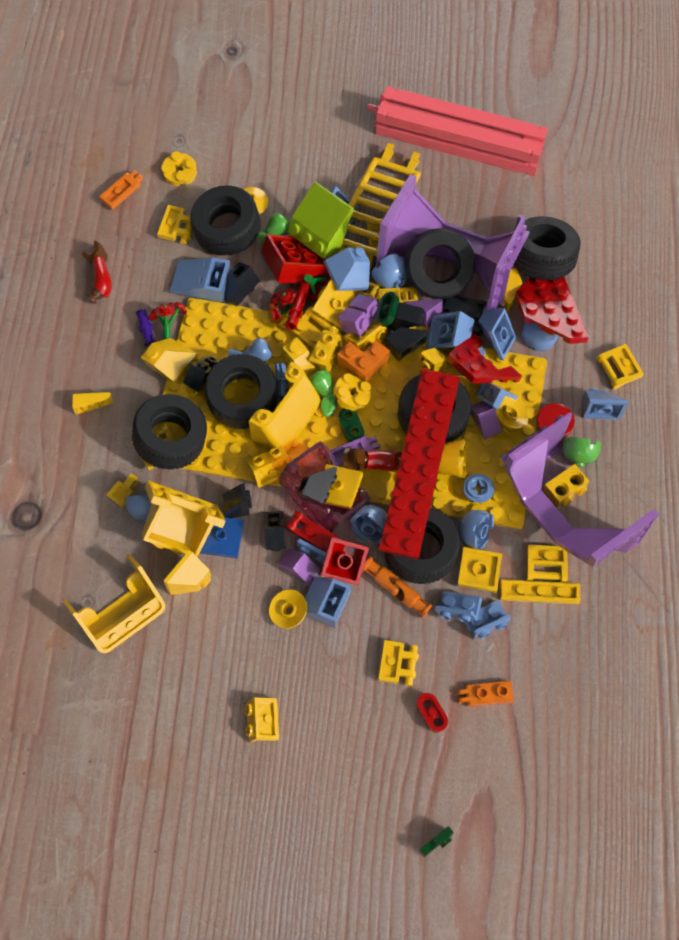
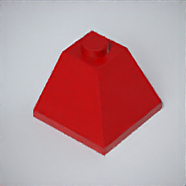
[320,537,369,585]

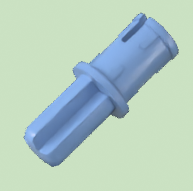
[275,363,289,401]

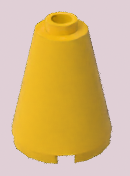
[438,439,469,478]

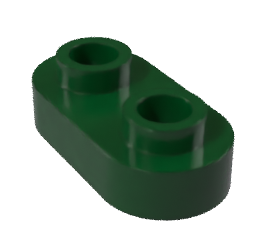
[375,292,399,327]
[339,408,364,442]

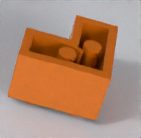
[337,340,390,383]

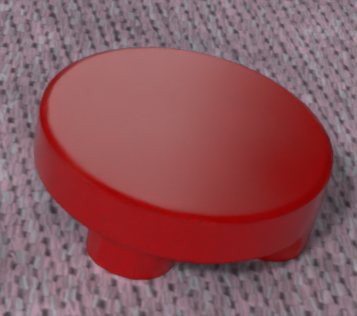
[536,403,575,440]

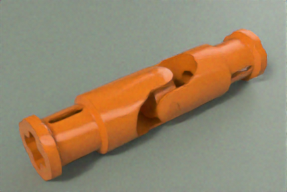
[363,556,433,619]

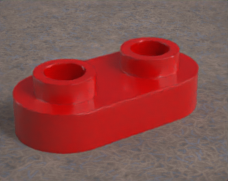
[417,693,448,733]

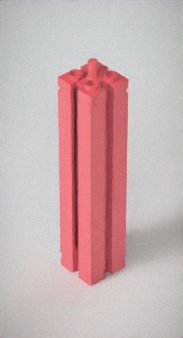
[367,86,548,176]

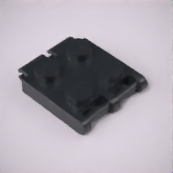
[442,296,487,336]

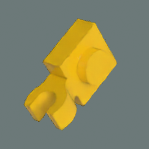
[106,473,139,508]

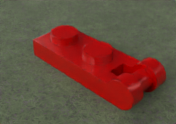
[285,511,341,553]

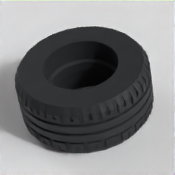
[190,185,261,256]
[513,216,581,280]
[405,228,476,299]
[204,354,278,429]
[398,372,471,442]
[132,394,207,470]
[384,507,460,584]

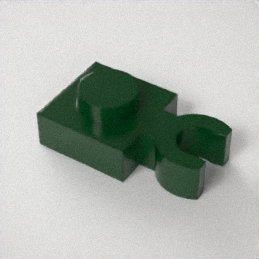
[419,826,454,857]

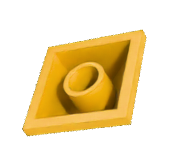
[141,338,198,384]
[164,550,211,595]

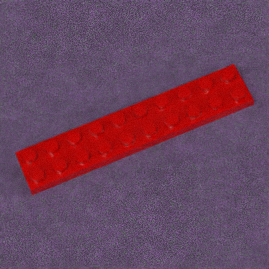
[379,368,460,560]

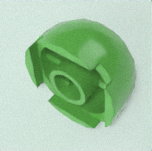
[563,437,602,467]

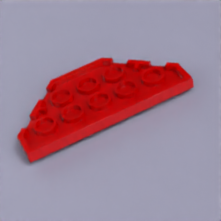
[515,277,589,344]

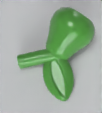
[256,213,290,250]
[309,369,337,418]

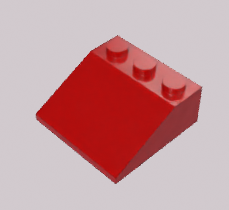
[261,234,328,284]

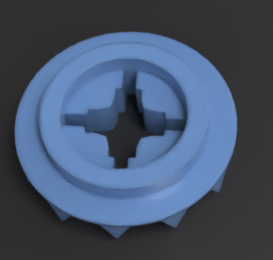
[463,474,494,504]

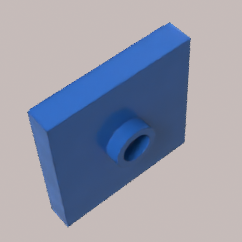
[199,517,244,559]

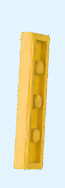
[500,579,580,604]

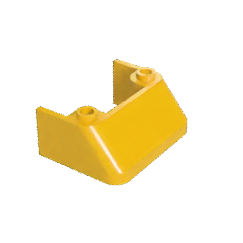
[62,554,165,653]

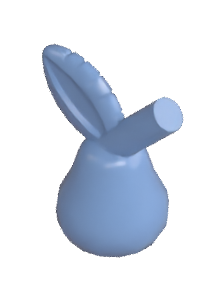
[228,338,272,380]

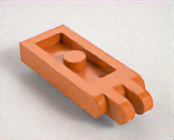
[99,170,143,210]
[457,681,514,707]

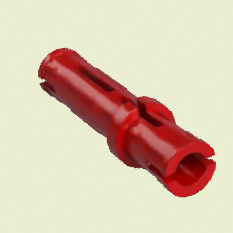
[285,282,310,331]

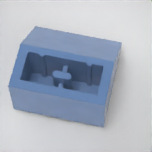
[305,577,352,628]

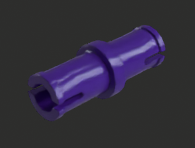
[136,309,156,347]

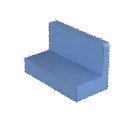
[475,383,518,409]

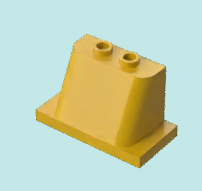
[141,480,226,557]

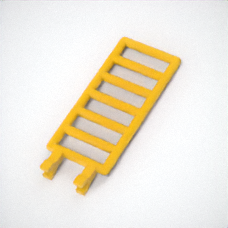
[342,143,421,257]

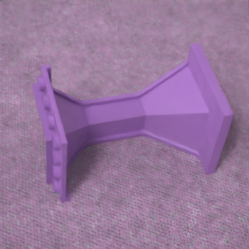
[376,175,530,314]
[501,413,659,567]

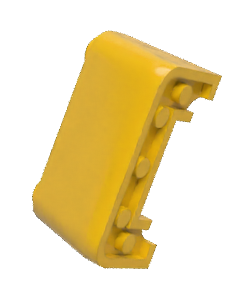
[249,361,320,453]

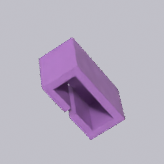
[338,294,378,336]

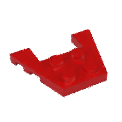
[446,332,522,383]

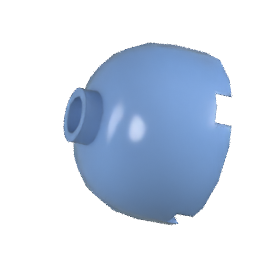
[372,254,407,289]
[521,322,558,351]
[125,494,152,524]
[350,505,387,543]
[458,510,494,550]

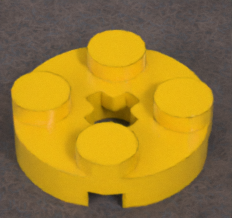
[162,151,197,186]
[333,373,371,411]

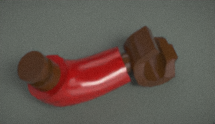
[82,240,112,304]
[342,448,402,473]

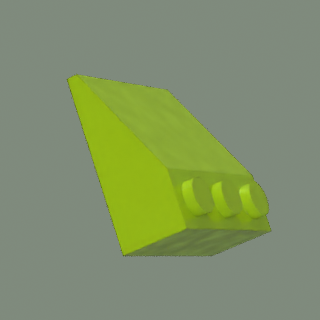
[287,182,354,259]

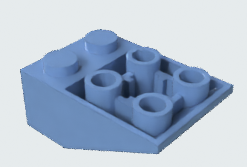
[170,257,231,303]

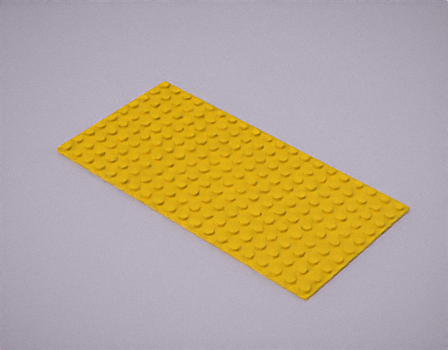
[153,298,547,529]

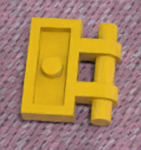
[157,205,192,245]
[378,640,419,687]

